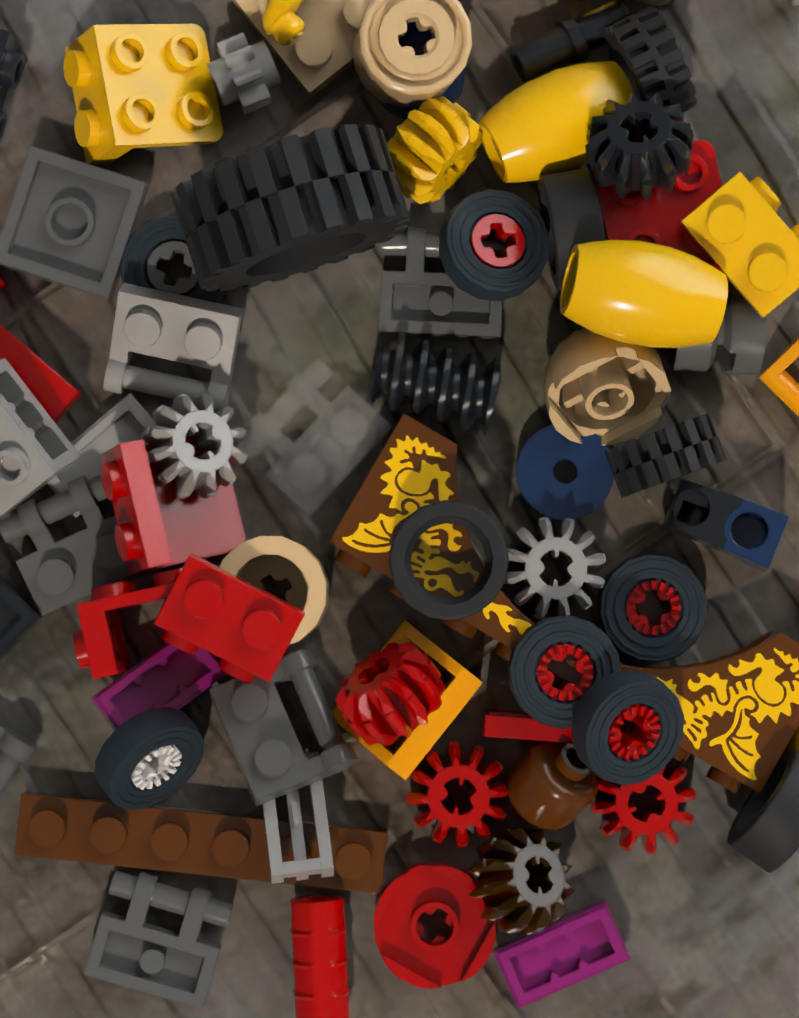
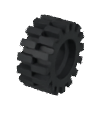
[605,413,727,498]

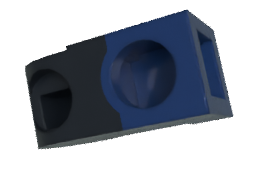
[663,480,789,572]

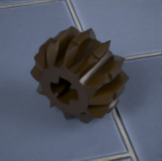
[467,827,575,934]

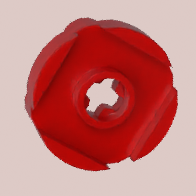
[373,862,496,989]

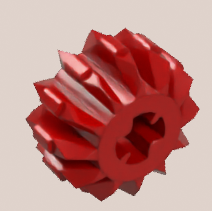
[335,642,446,746]
[406,740,508,847]
[590,764,696,854]

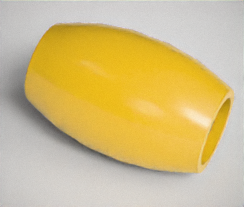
[478,61,635,183]
[560,240,728,348]

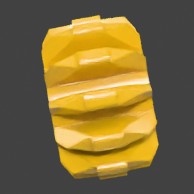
[387,96,483,205]

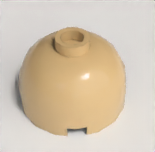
[544,328,671,446]

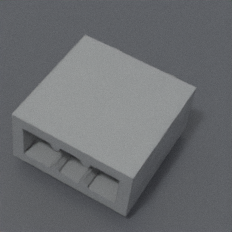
[0,358,81,520]

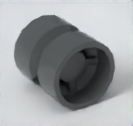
[668,294,767,375]

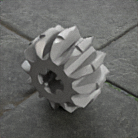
[141,393,248,499]
[504,517,606,619]

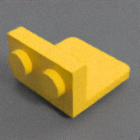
[63,24,223,166]
[681,171,799,319]

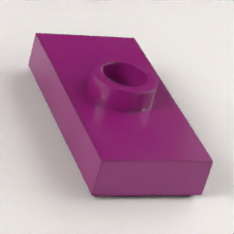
[91,642,227,731]
[493,899,631,1009]

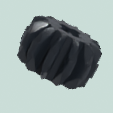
[585,91,694,202]

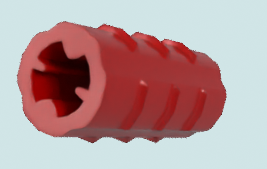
[289,894,351,1018]

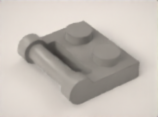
[103,283,244,413]

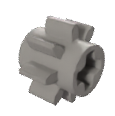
[207,32,281,115]

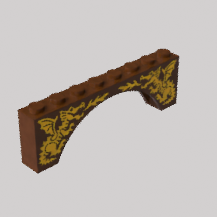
[329,414,799,795]

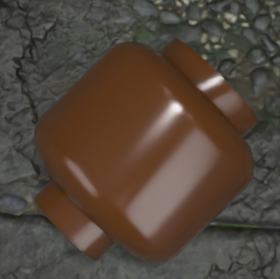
[506,741,599,830]

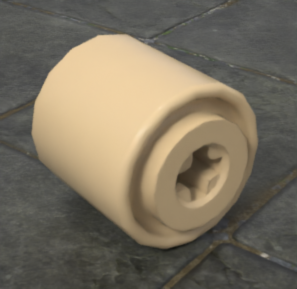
[353,0,472,108]
[220,536,329,645]

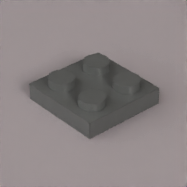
[0,145,149,301]

